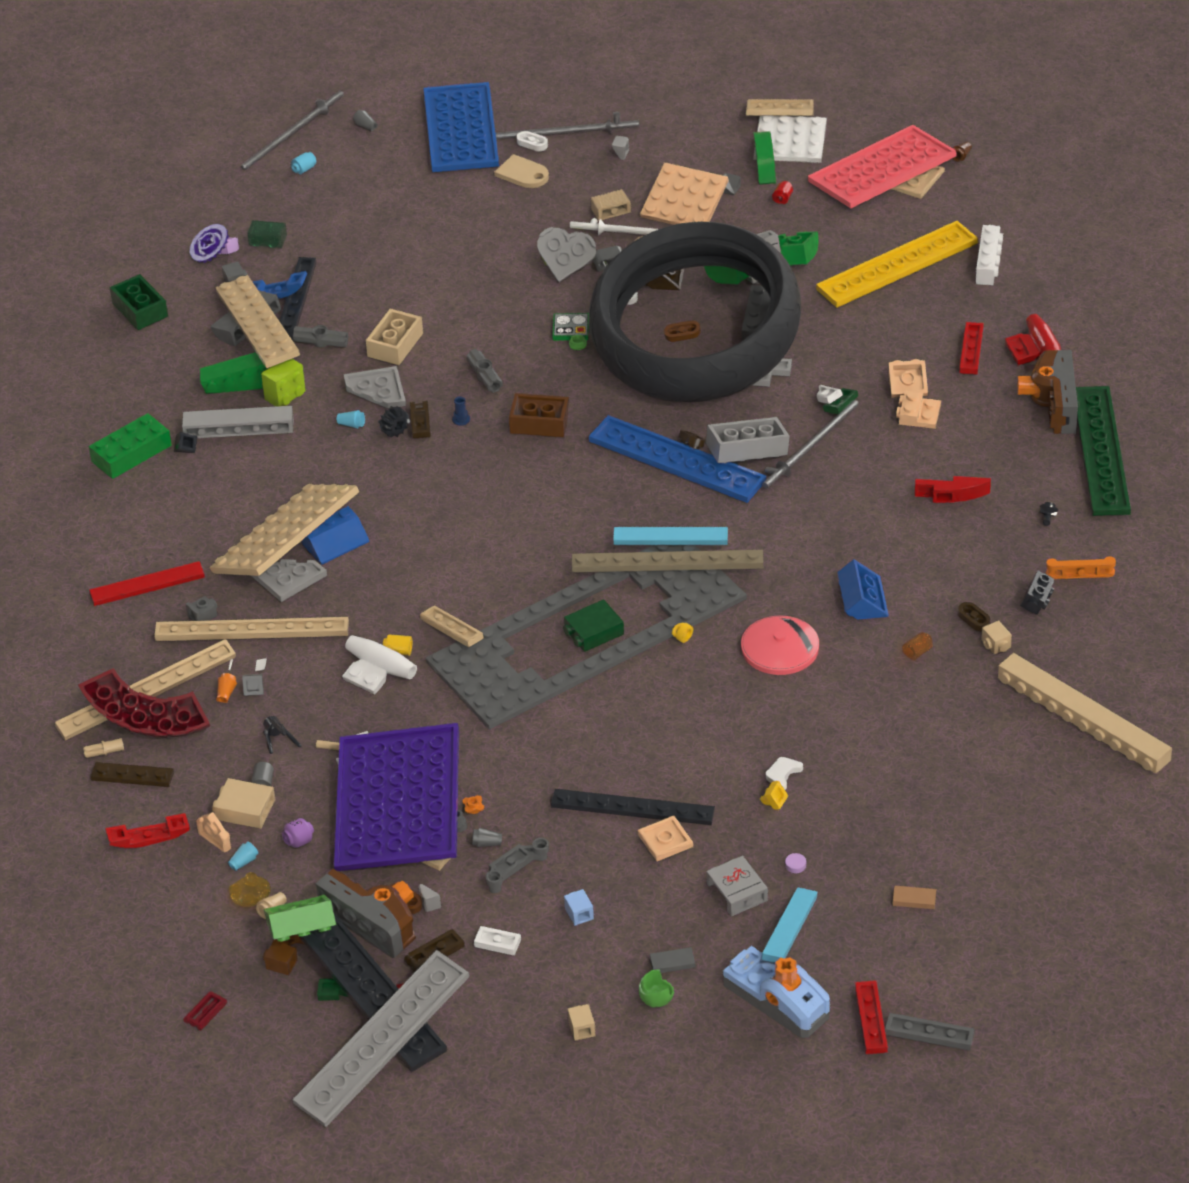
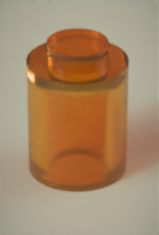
[902,632,933,661]

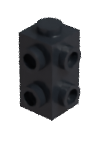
[1020,571,1055,615]

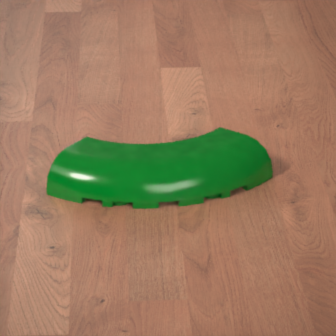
[704,231,819,284]

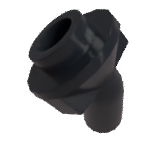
[1039,502,1058,526]

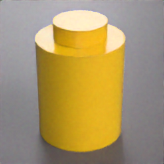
[383,634,413,656]

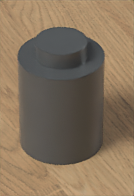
[251,762,274,786]

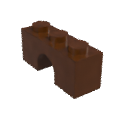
[263,934,305,976]

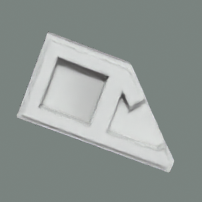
[817,385,843,404]

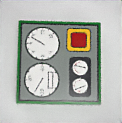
[553,313,589,341]

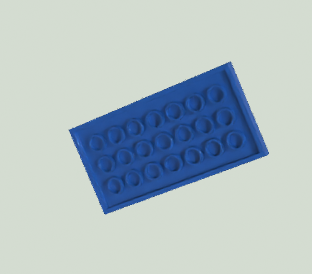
[424,82,499,172]

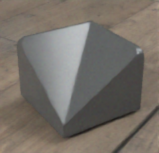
[723,173,741,195]

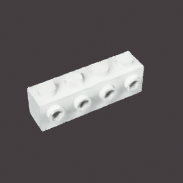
[976,225,1003,285]

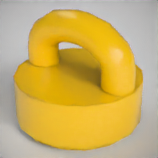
[672,623,693,643]

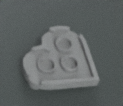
[537,227,596,282]

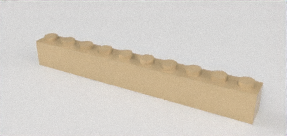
[998,653,1172,774]

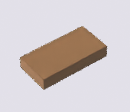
[893,886,936,909]

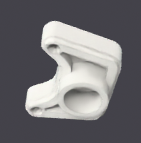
[766,757,803,790]

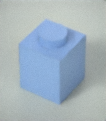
[564,889,594,926]

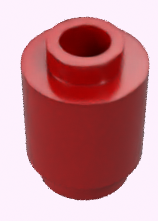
[772,181,793,204]

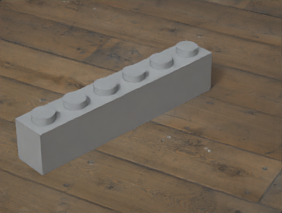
[182,406,294,438]

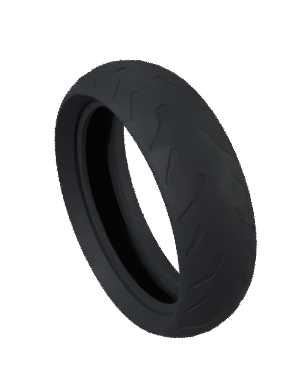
[589,221,801,402]

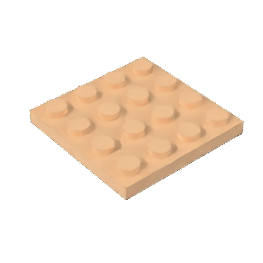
[640,163,728,225]

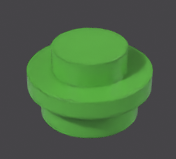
[569,335,587,350]

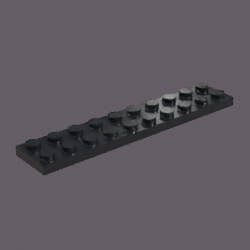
[297,912,447,1072]

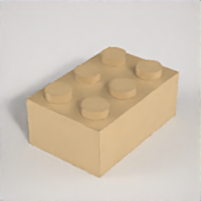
[366,309,423,365]

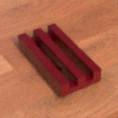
[183,991,227,1031]

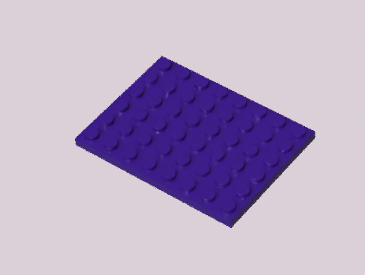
[334,723,459,871]

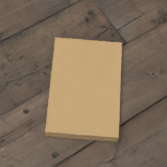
[891,166,945,199]

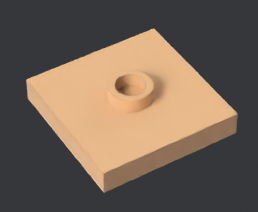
[638,816,693,861]

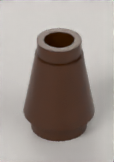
[952,141,972,162]

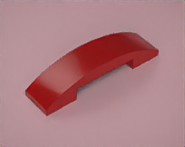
[105,813,190,848]

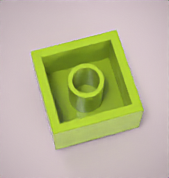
[261,359,306,407]

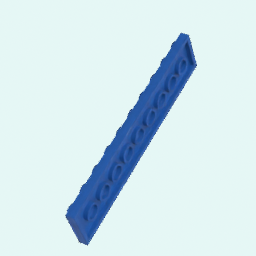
[589,415,766,503]

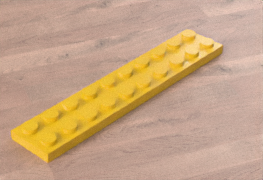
[816,221,978,308]

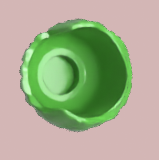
[639,970,674,1008]

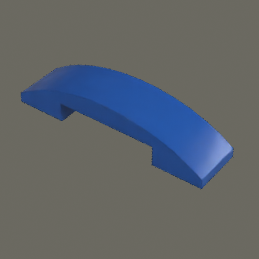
[253,271,307,299]

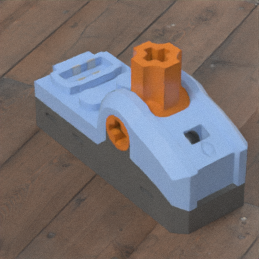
[723,946,830,1038]

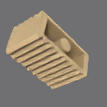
[591,189,631,220]

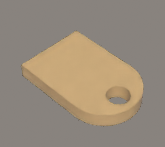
[494,154,549,188]

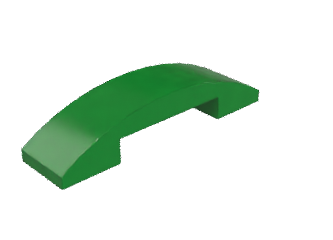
[753,131,776,185]

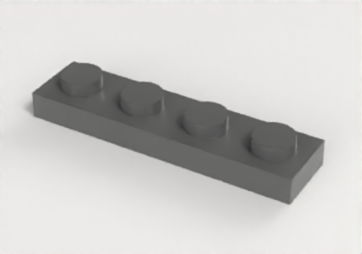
[885,1013,975,1050]

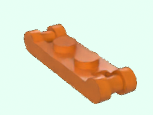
[1046,556,1116,579]

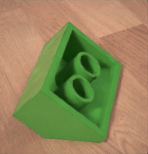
[263,895,336,941]

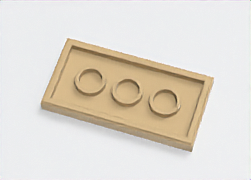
[746,99,813,115]

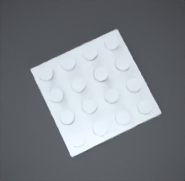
[754,115,827,163]

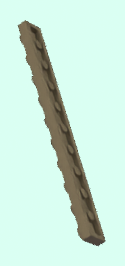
[572,550,763,572]

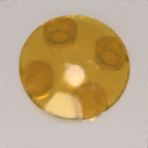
[229,872,271,907]

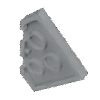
[344,366,406,408]
[251,559,327,602]

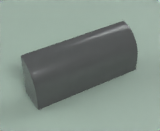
[210,290,282,346]

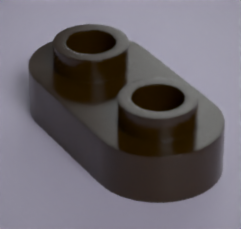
[678,430,706,449]
[958,602,991,631]

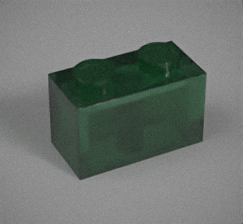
[247,220,287,248]

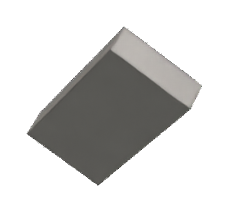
[650,947,695,973]

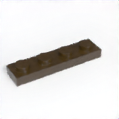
[91,762,174,787]

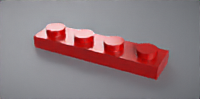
[960,322,984,375]
[855,981,888,1054]

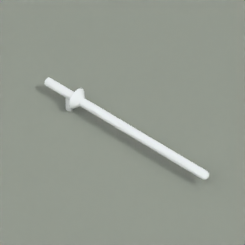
[570,218,658,236]

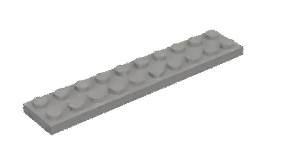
[293,950,469,1127]

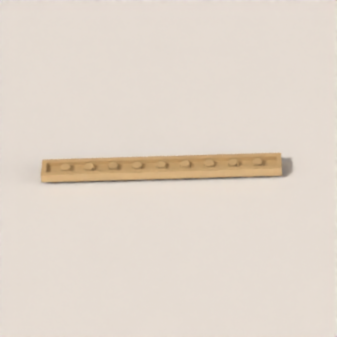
[155,617,349,641]
[55,639,236,741]

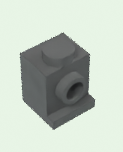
[186,596,218,621]

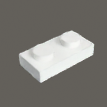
[474,926,521,955]

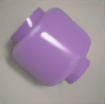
[282,818,314,848]

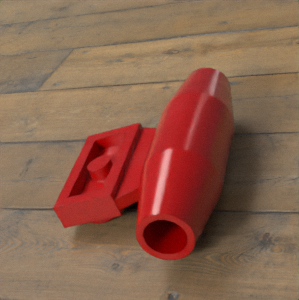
[1005,314,1061,366]

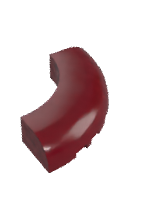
[78,668,210,737]

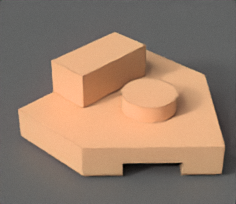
[196,812,231,853]

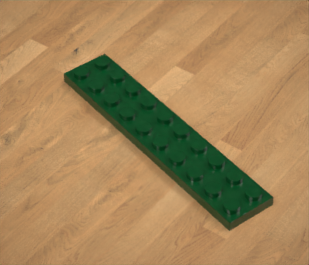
[1076,386,1131,516]

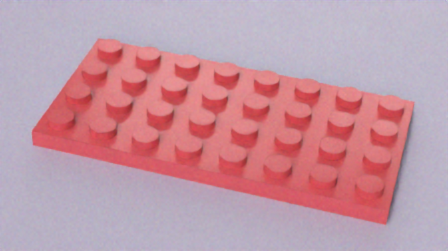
[808,125,956,208]

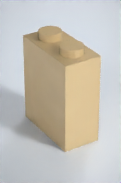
[212,778,275,828]

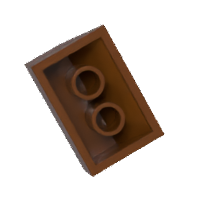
[509,393,569,437]

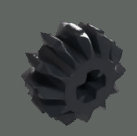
[378,406,410,438]

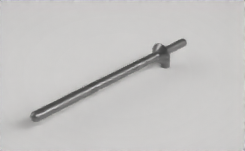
[241,91,344,170]
[495,112,639,139]
[762,400,859,489]

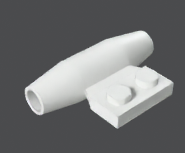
[342,635,417,694]

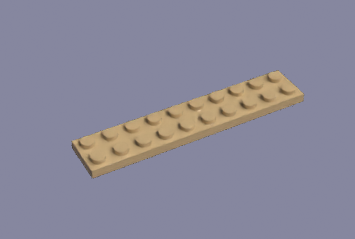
[216,275,300,368]

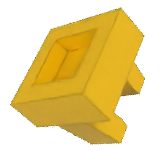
[760,781,788,810]

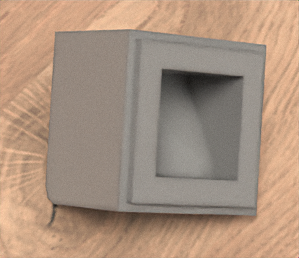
[612,136,629,160]
[418,884,441,912]

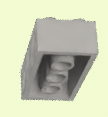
[706,417,790,463]

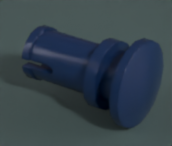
[452,397,470,426]

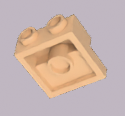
[888,359,928,398]
[896,391,941,429]

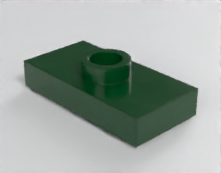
[823,388,858,414]

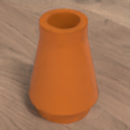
[216,673,237,703]

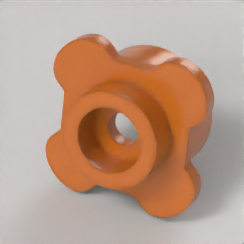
[462,795,484,814]

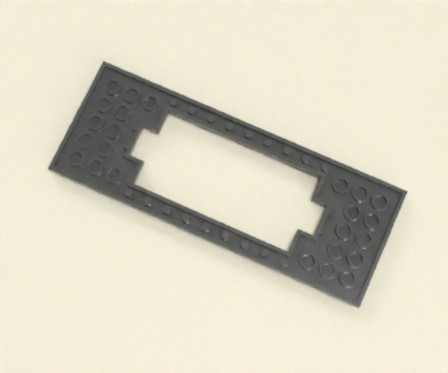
[426,545,747,730]

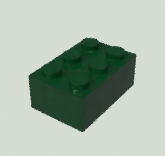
[110,274,168,330]

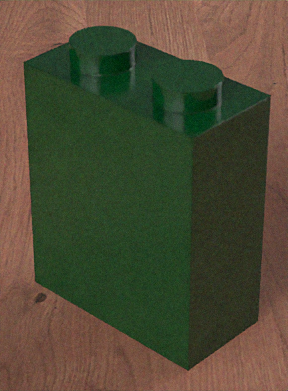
[563,599,624,652]

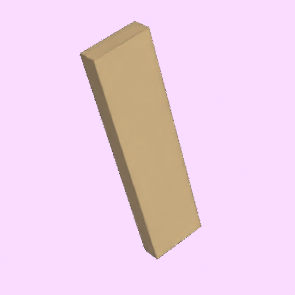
[420,605,484,647]

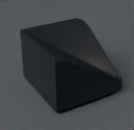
[174,432,197,453]

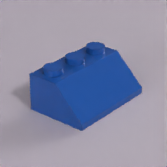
[301,506,370,565]
[837,559,889,620]

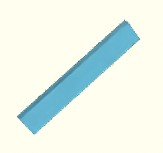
[614,527,728,545]
[762,887,817,963]

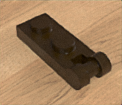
[410,400,431,439]
[404,929,465,972]

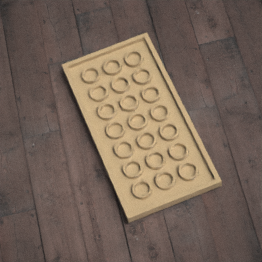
[210,484,359,576]

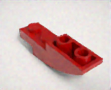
[915,476,991,503]

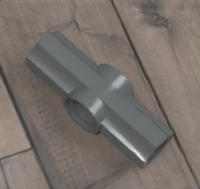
[293,325,348,348]
[466,349,503,393]

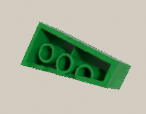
[200,352,270,394]

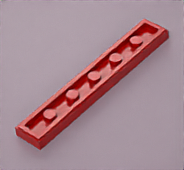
[89,561,205,606]

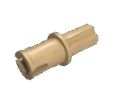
[83,738,124,758]

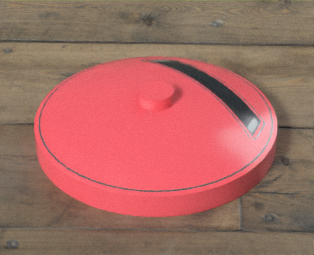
[741,616,819,675]

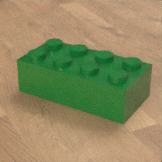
[89,413,172,479]

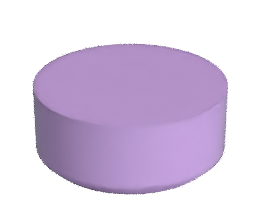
[785,853,806,873]

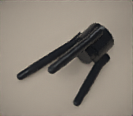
[263,716,302,754]

